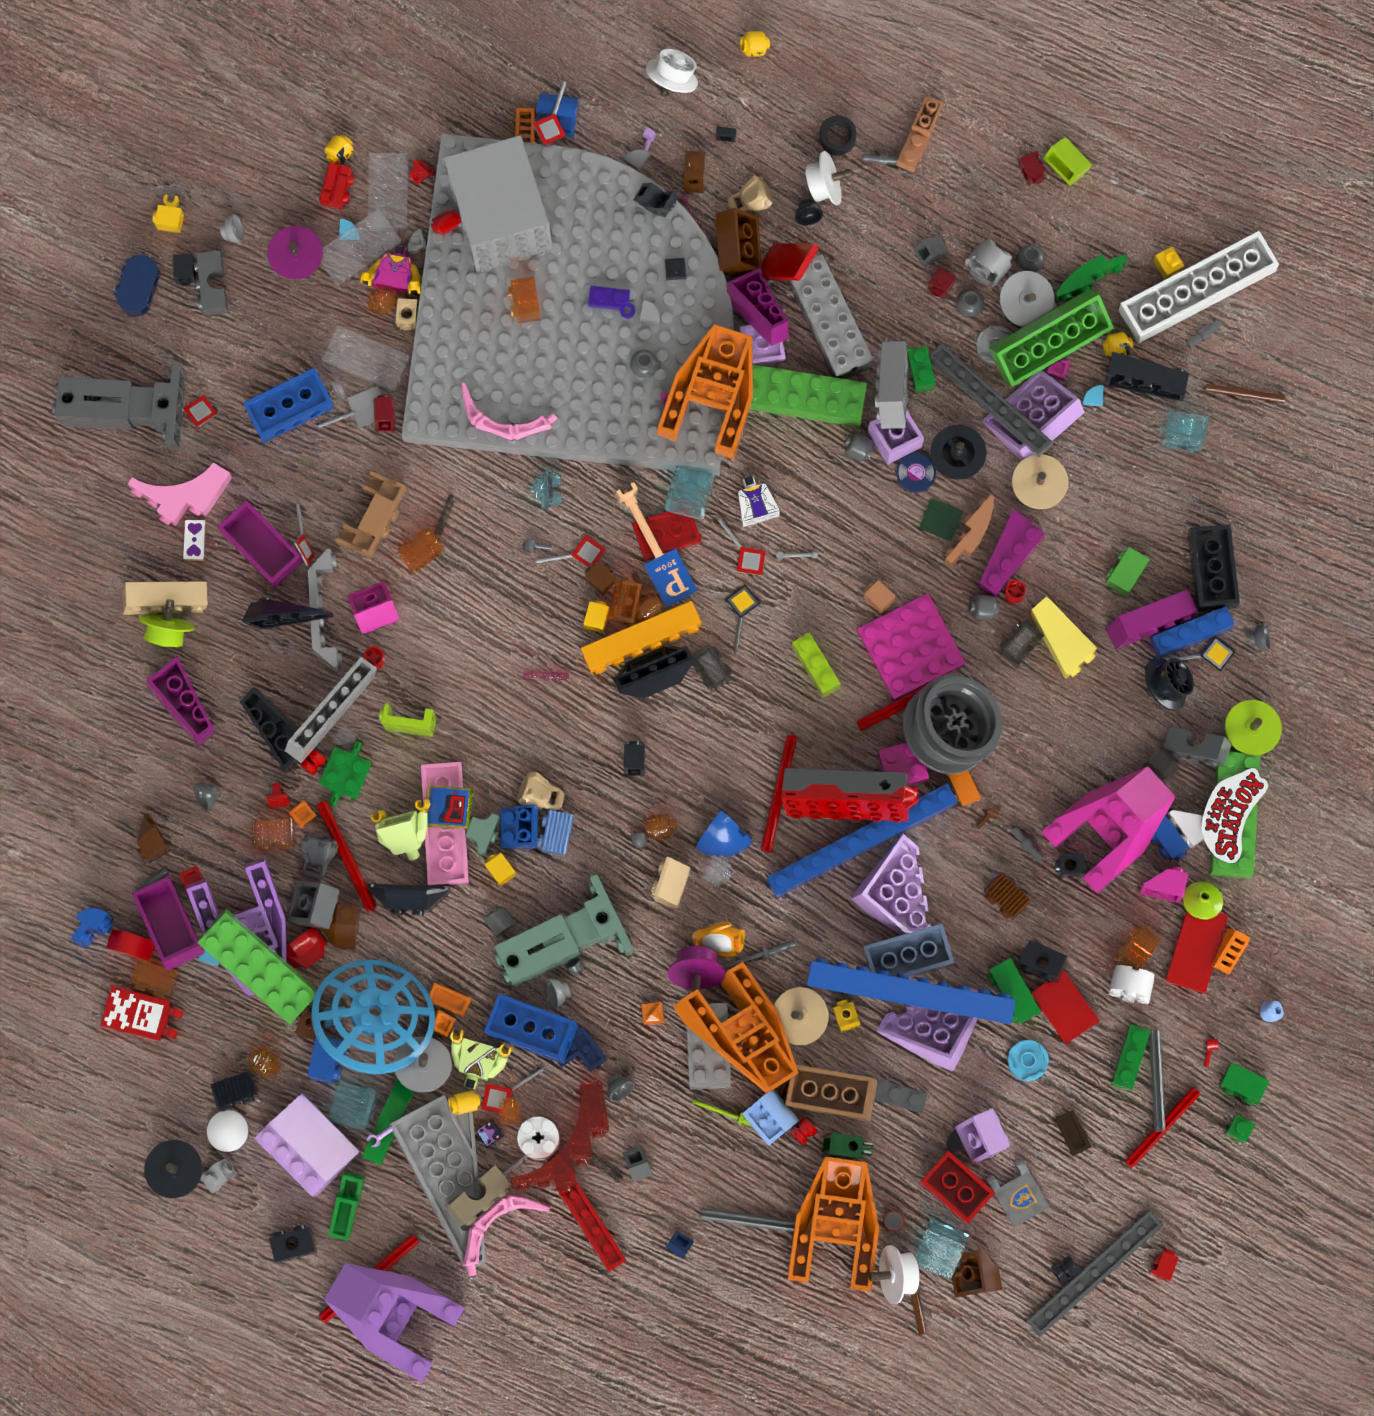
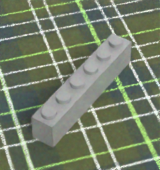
[285,657,377,763]

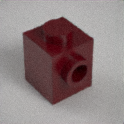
[928,266,956,300]

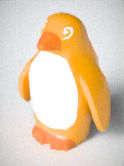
[691,922,745,957]

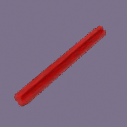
[761,735,797,853]
[317,801,376,912]
[318,1234,419,1323]

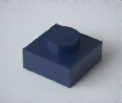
[666,1230,694,1258]

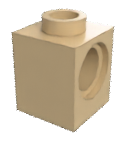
[396,298,419,330]

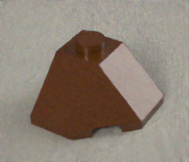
[137,813,171,863]
[320,903,361,949]
[952,1249,1002,1297]

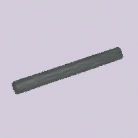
[1149,1030,1166,1132]
[700,1208,795,1232]

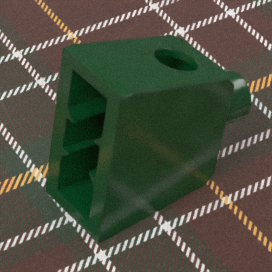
[822,1133,873,1159]

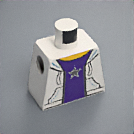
[738,476,780,527]

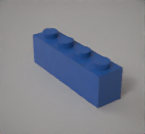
[1150,606,1235,658]

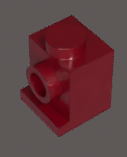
[1018,151,1045,186]

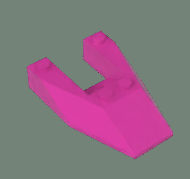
[1042,766,1176,894]

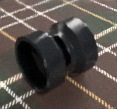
[1051,1255,1079,1284]

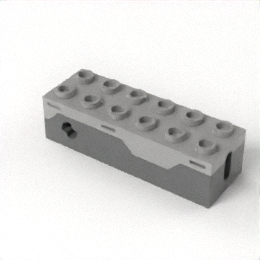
[787,254,873,379]

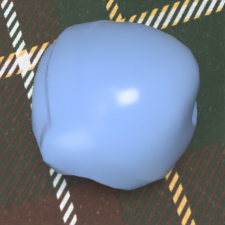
[1260,1001,1284,1022]

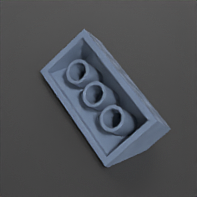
[863,924,954,978]

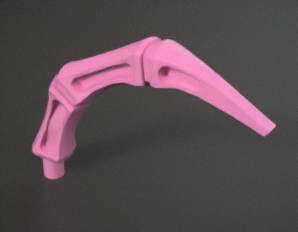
[461,383,557,440]
[462,1195,551,1276]

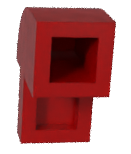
[106,929,155,962]

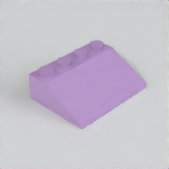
[982,370,1085,460]
[254,1093,360,1197]

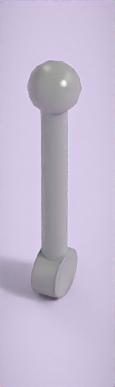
[776,551,818,560]

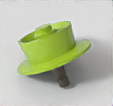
[138,599,195,647]
[1225,700,1282,755]

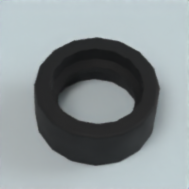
[819,116,857,156]

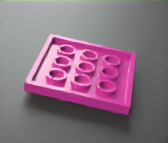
[856,594,966,701]

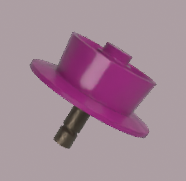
[268,226,323,279]
[667,946,725,992]

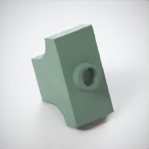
[465,813,501,857]

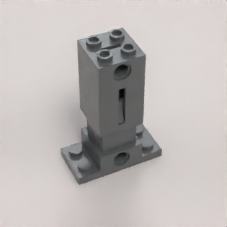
[53,364,186,452]

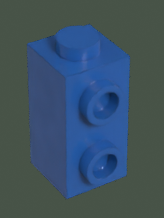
[1151,815,1189,862]

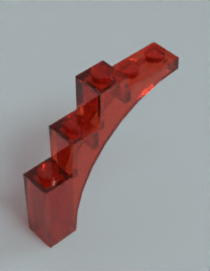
[510,1081,609,1193]

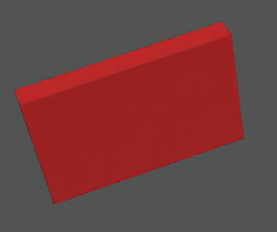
[632,504,701,561]
[1031,971,1099,1045]

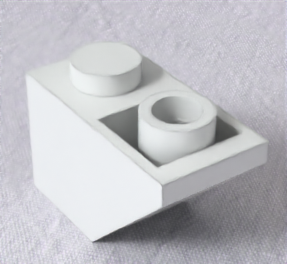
[1167,810,1204,848]

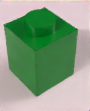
[1224,1114,1256,1144]

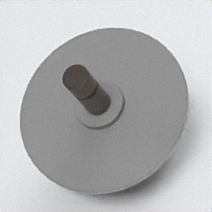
[1000,271,1054,327]
[394,1037,452,1092]

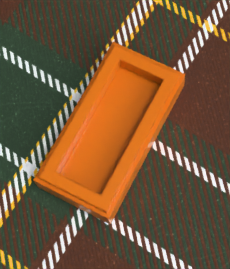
[947,771,981,807]
[426,982,472,1018]

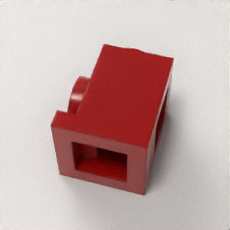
[1149,1248,1179,1282]

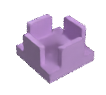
[740,325,786,367]

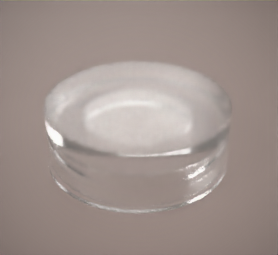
[329,380,345,401]

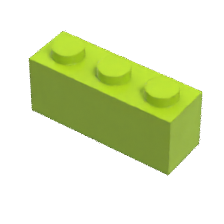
[792,632,841,698]

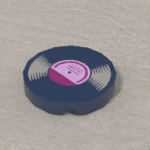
[896,453,936,493]

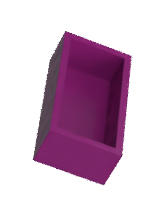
[217,500,304,589]
[132,876,205,971]

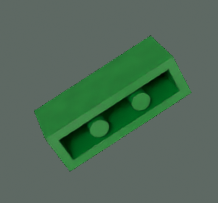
[987,958,1041,1026]
[1110,1024,1151,1092]

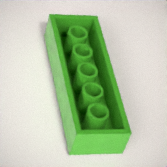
[988,289,1114,387]
[749,364,867,427]
[1209,752,1260,879]
[197,909,317,1025]

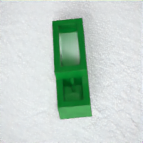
[328,1171,366,1241]

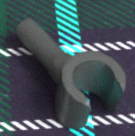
[522,539,552,553]

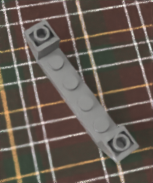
[308,549,343,671]

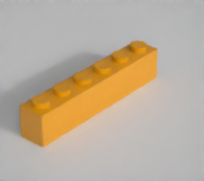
[581,601,702,674]

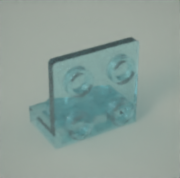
[328,1081,379,1132]
[915,1218,969,1279]

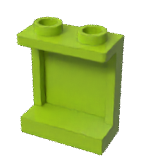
[379,703,436,737]

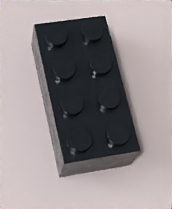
[1188,524,1240,612]

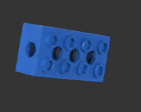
[243,368,334,444]
[484,994,579,1064]

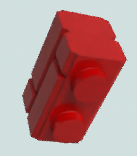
[319,163,355,210]

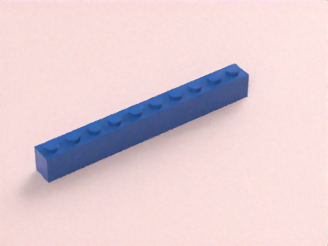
[767,783,957,899]
[806,958,1016,1024]

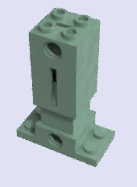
[493,874,634,988]

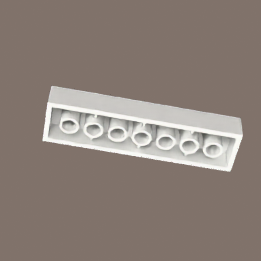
[1118,231,1279,344]

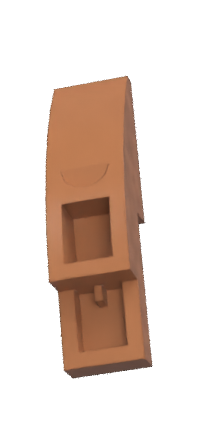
[896,96,944,172]
[945,494,994,568]

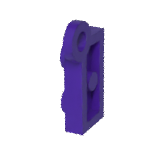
[588,285,636,319]

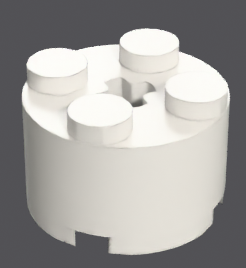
[1108,965,1155,1004]
[517,1117,560,1160]

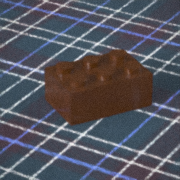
[716,208,762,277]

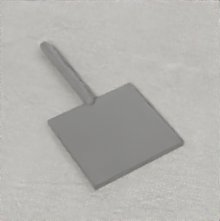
[318,386,382,428]

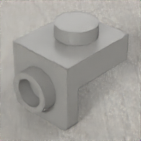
[201,1158,238,1194]

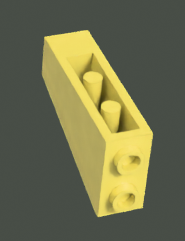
[1031,596,1097,679]

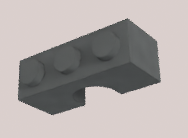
[194,251,228,316]
[1163,726,1232,767]

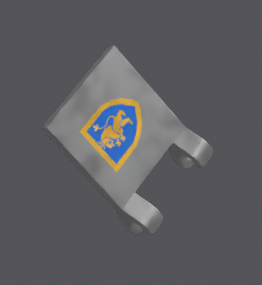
[986,1159,1050,1228]

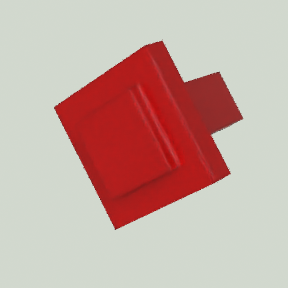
[408,160,436,184]
[267,782,290,809]

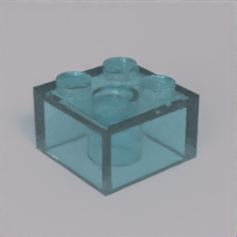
[1162,411,1209,452]
[665,465,715,521]

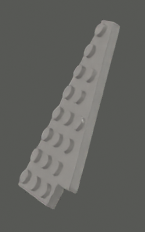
[389,1095,486,1272]

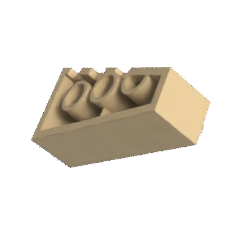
[122,582,207,615]

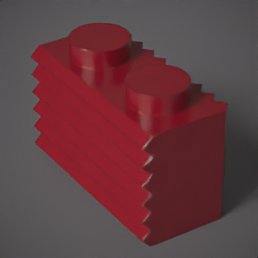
[373,395,395,432]

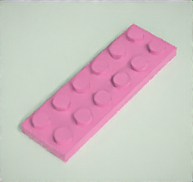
[421,762,469,886]

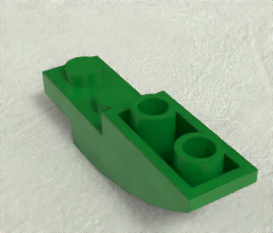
[1055,254,1127,303]

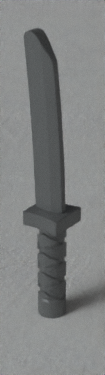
[722,939,797,969]

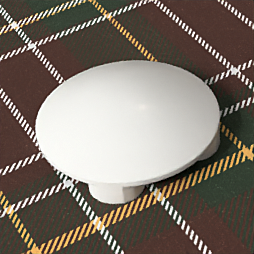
[207,1110,248,1152]

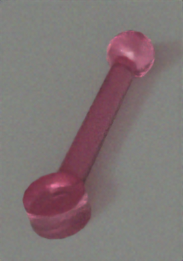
[681,195,703,230]

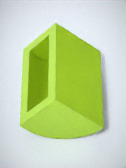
[1043,137,1092,186]

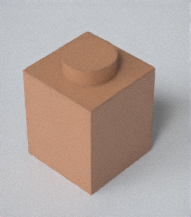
[864,580,896,615]

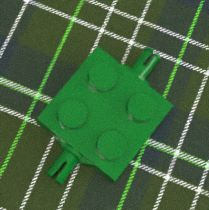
[319,741,372,807]

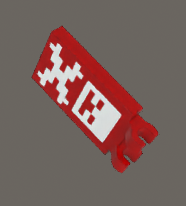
[100,986,184,1042]

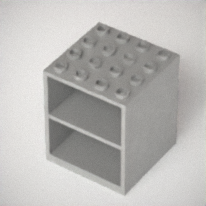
[444,135,552,272]

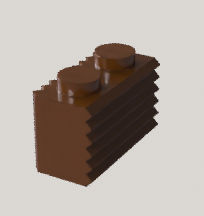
[983,872,1031,920]

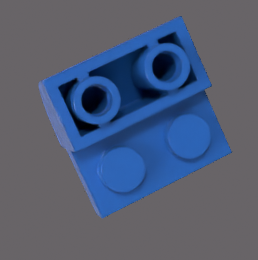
[535,93,580,137]
[500,805,538,850]
[71,908,114,948]

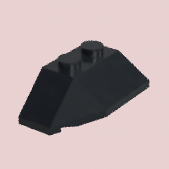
[613,646,694,699]
[367,883,451,916]

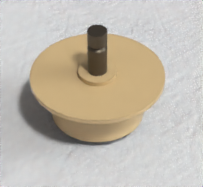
[1012,455,1068,509]
[774,987,829,1045]

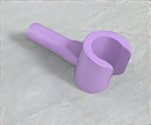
[642,127,656,151]
[367,1127,393,1147]

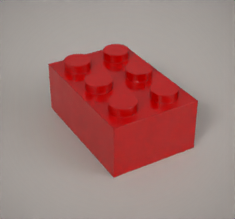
[920,1151,995,1225]

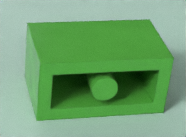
[1106,547,1150,597]

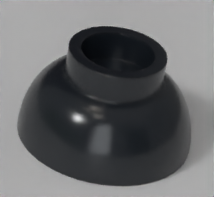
[795,199,823,226]

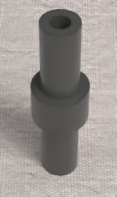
[863,153,899,165]
[1186,319,1222,349]
[1011,827,1044,862]
[132,867,169,893]

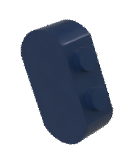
[114,255,161,317]

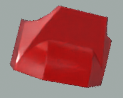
[286,928,327,969]

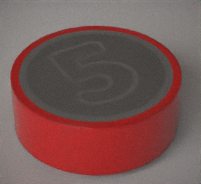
[883,1211,905,1232]

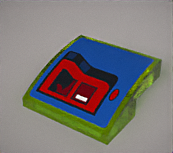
[427,786,473,829]

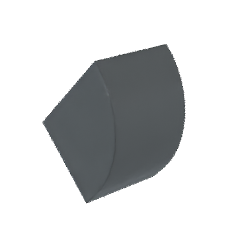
[913,236,949,266]
[484,907,517,938]
[622,1146,653,1182]

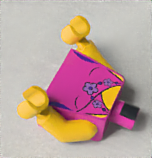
[360,246,421,295]

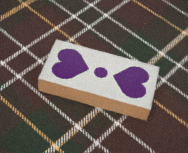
[183,520,206,561]

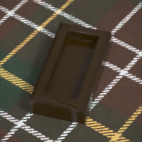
[1054,1110,1091,1157]

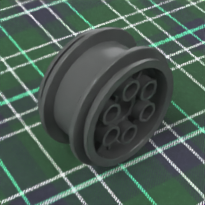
[903,675,1002,774]

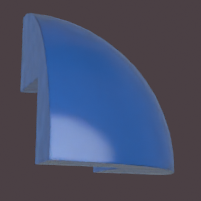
[696,811,753,858]

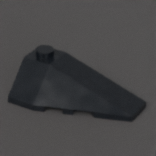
[242,598,334,630]

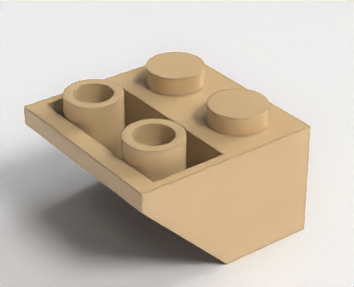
[651,857,691,909]

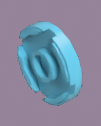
[1007,1039,1049,1081]

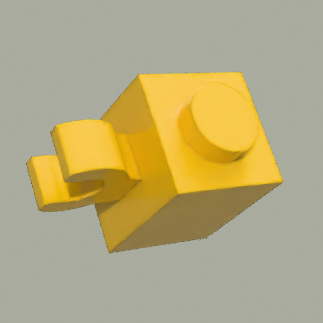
[153,194,184,233]
[1153,246,1184,280]

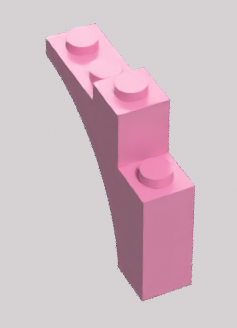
[128,463,232,526]

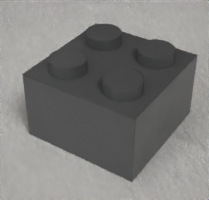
[286,881,339,929]

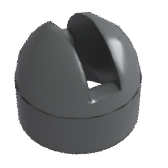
[631,833,647,848]
[566,958,584,976]

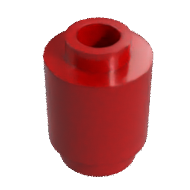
[431,209,462,236]

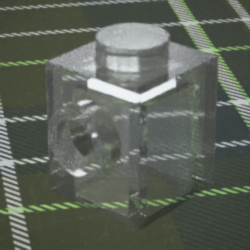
[702,855,733,889]

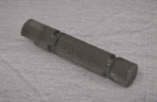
[434,494,454,535]
[586,1150,624,1183]

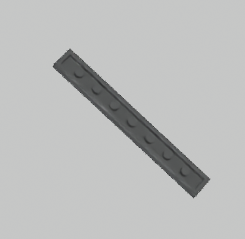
[929,343,1053,457]
[1026,1210,1164,1337]

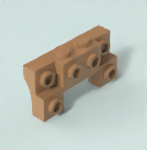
[335,471,407,558]

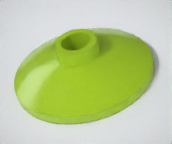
[1182,882,1223,920]

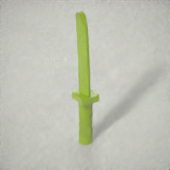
[692,1100,752,1127]

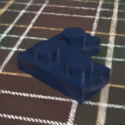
[558,1027,607,1073]

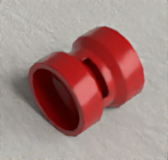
[1004,580,1026,604]
[363,646,385,670]
[298,749,327,776]
[789,1117,818,1146]

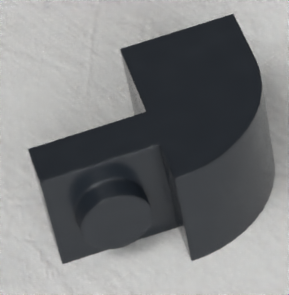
[633,183,679,217]

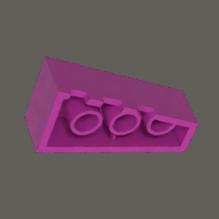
[727,268,788,346]
[978,509,1045,598]
[1106,589,1198,650]
[146,656,214,747]

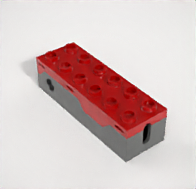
[781,768,919,823]

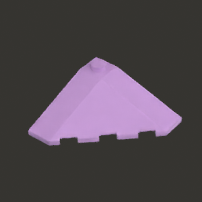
[851,834,931,935]
[877,986,978,1071]

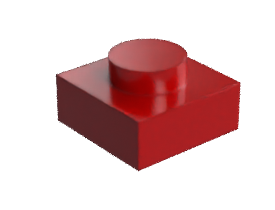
[179,865,204,891]

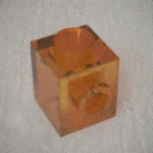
[499,1098,521,1124]

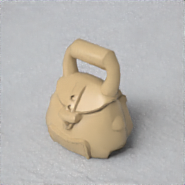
[728,176,773,212]
[517,772,565,811]

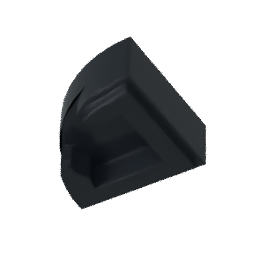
[946,1129,964,1152]

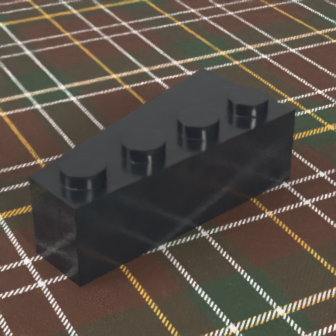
[1104,352,1189,401]
[240,687,299,774]

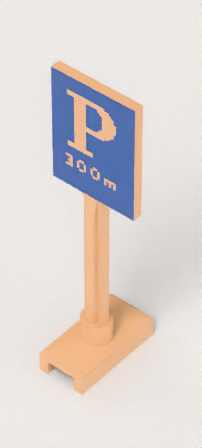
[615,482,698,608]

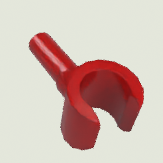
[1204,1039,1219,1067]

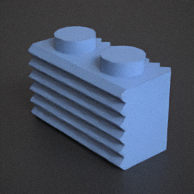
[538,810,574,857]

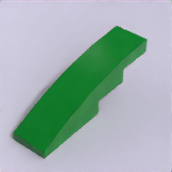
[362,1079,415,1165]

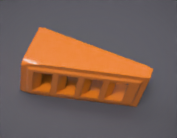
[515,108,537,143]
[1212,929,1250,975]

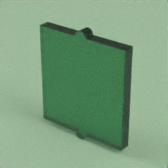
[919,498,964,541]

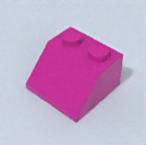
[347,581,399,634]
[1138,867,1189,903]

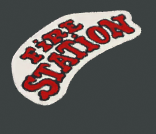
[1201,768,1268,863]

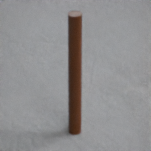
[1205,384,1286,403]
[902,1251,927,1336]

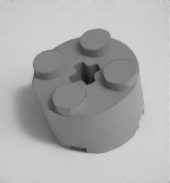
[965,239,1012,287]

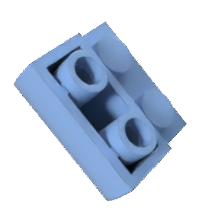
[742,1090,799,1146]

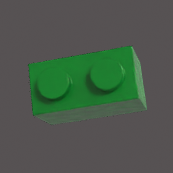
[907,346,935,394]
[1219,1062,1269,1106]

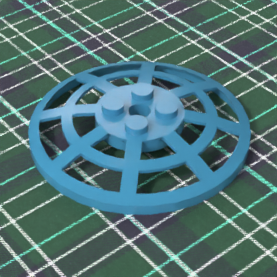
[311,960,435,1074]

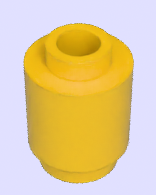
[448,1090,480,1115]

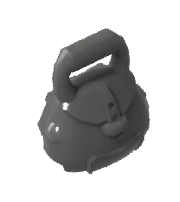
[301,833,338,881]

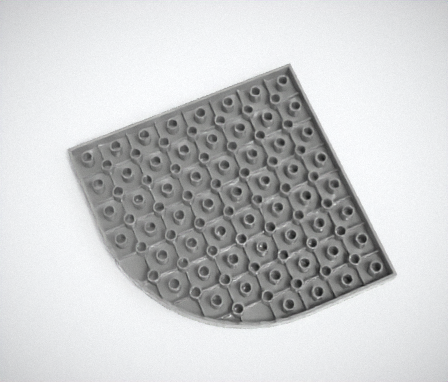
[402,134,734,476]

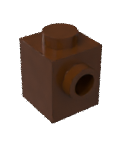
[585,561,617,596]
[295,1008,324,1041]

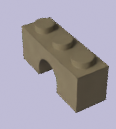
[445,1165,511,1226]

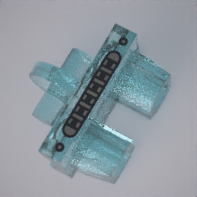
[529,470,562,510]

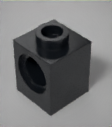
[173,254,196,286]
[1055,853,1086,878]

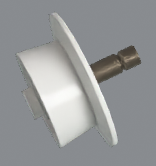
[646,49,698,97]
[806,151,853,205]
[869,1245,919,1304]

